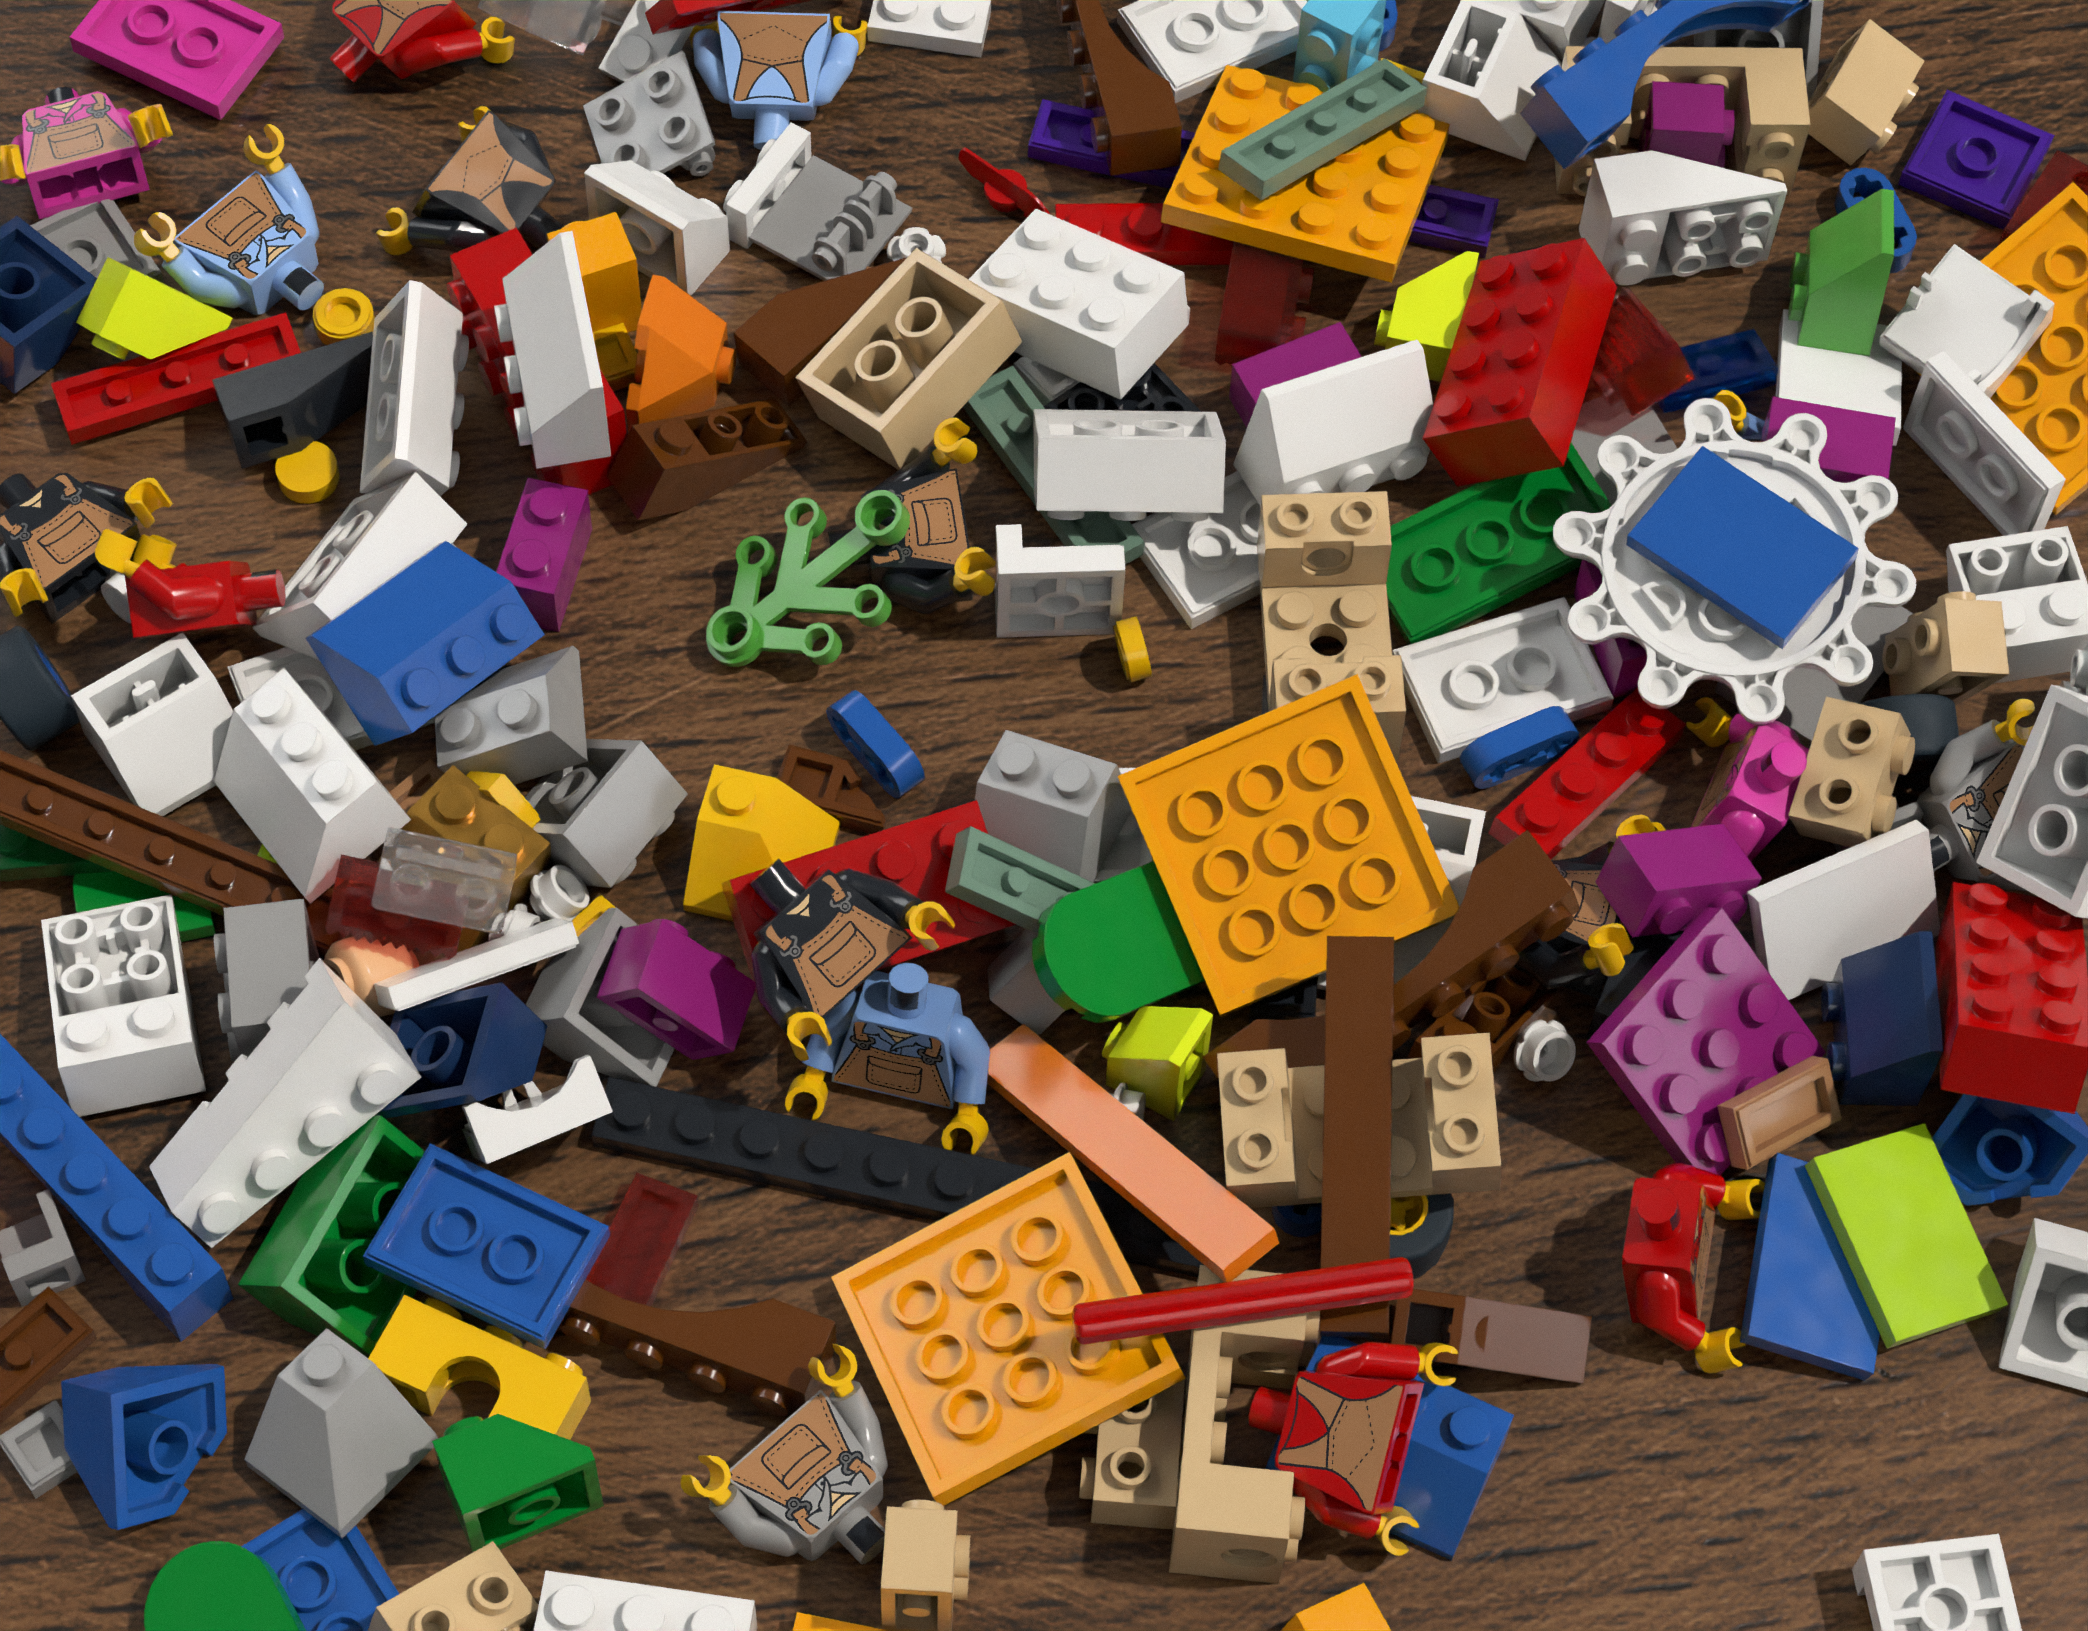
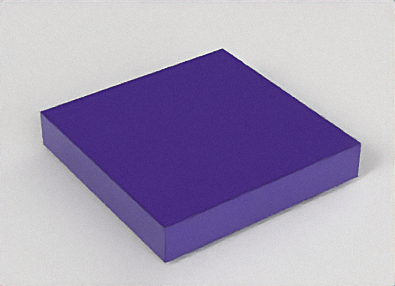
[1898,90,2055,231]

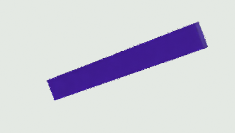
[1028,99,1499,258]

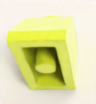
[1374,251,1479,382]
[76,257,233,360]
[1102,1006,1213,1122]

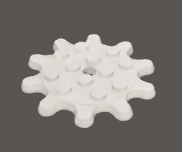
[1553,398,1916,725]

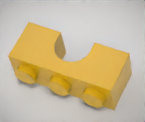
[368,1295,591,1440]

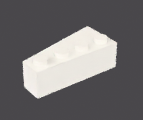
[149,958,421,1248]

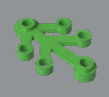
[706,490,910,667]

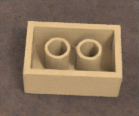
[795,248,1022,470]

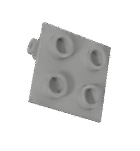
[583,50,716,176]
[749,155,912,281]

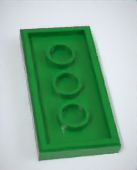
[1386,443,1612,645]

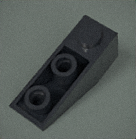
[212,331,373,469]

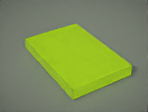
[1805,1123,2008,1349]

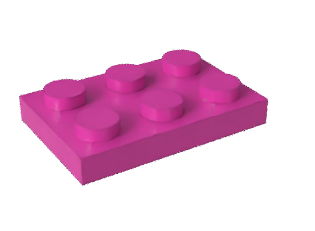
[69,0,284,120]

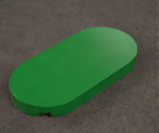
[1032,861,1205,1023]
[144,1541,306,1631]

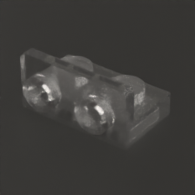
[372,827,517,934]

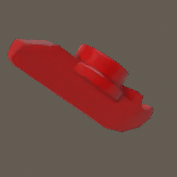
[958,147,1050,218]

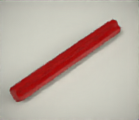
[1072,1257,1414,1345]

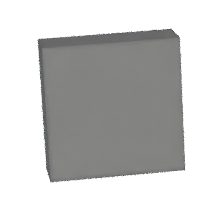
[0,1400,78,1499]

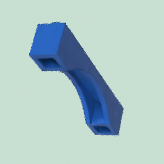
[1520,0,1812,169]
[0,1034,234,1342]

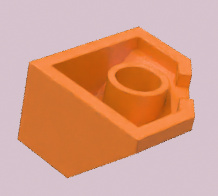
[626,275,737,433]

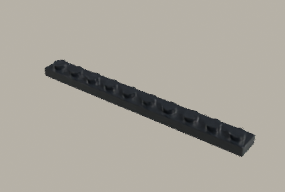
[591,1077,1203,1277]

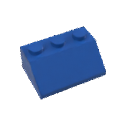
[306,541,544,746]
[1265,1336,1514,1561]

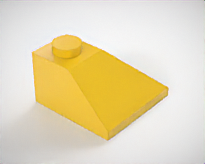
[683,764,840,922]

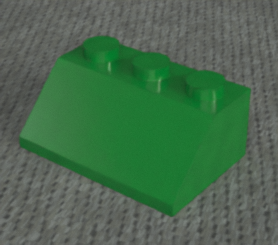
[238,1115,425,1358]

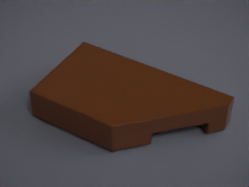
[777,744,886,834]

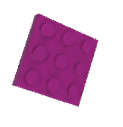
[1587,907,1826,1175]

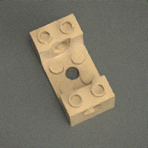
[1554,46,1810,197]
[1257,491,1406,760]
[1217,1033,1501,1208]
[1169,1265,1320,1584]

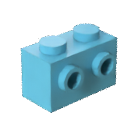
[1293,0,1386,92]

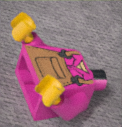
[0,87,173,219]
[1651,697,1809,862]

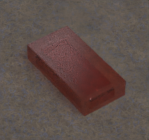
[586,1172,699,1306]

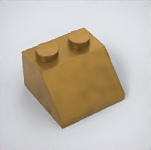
[367,765,551,954]

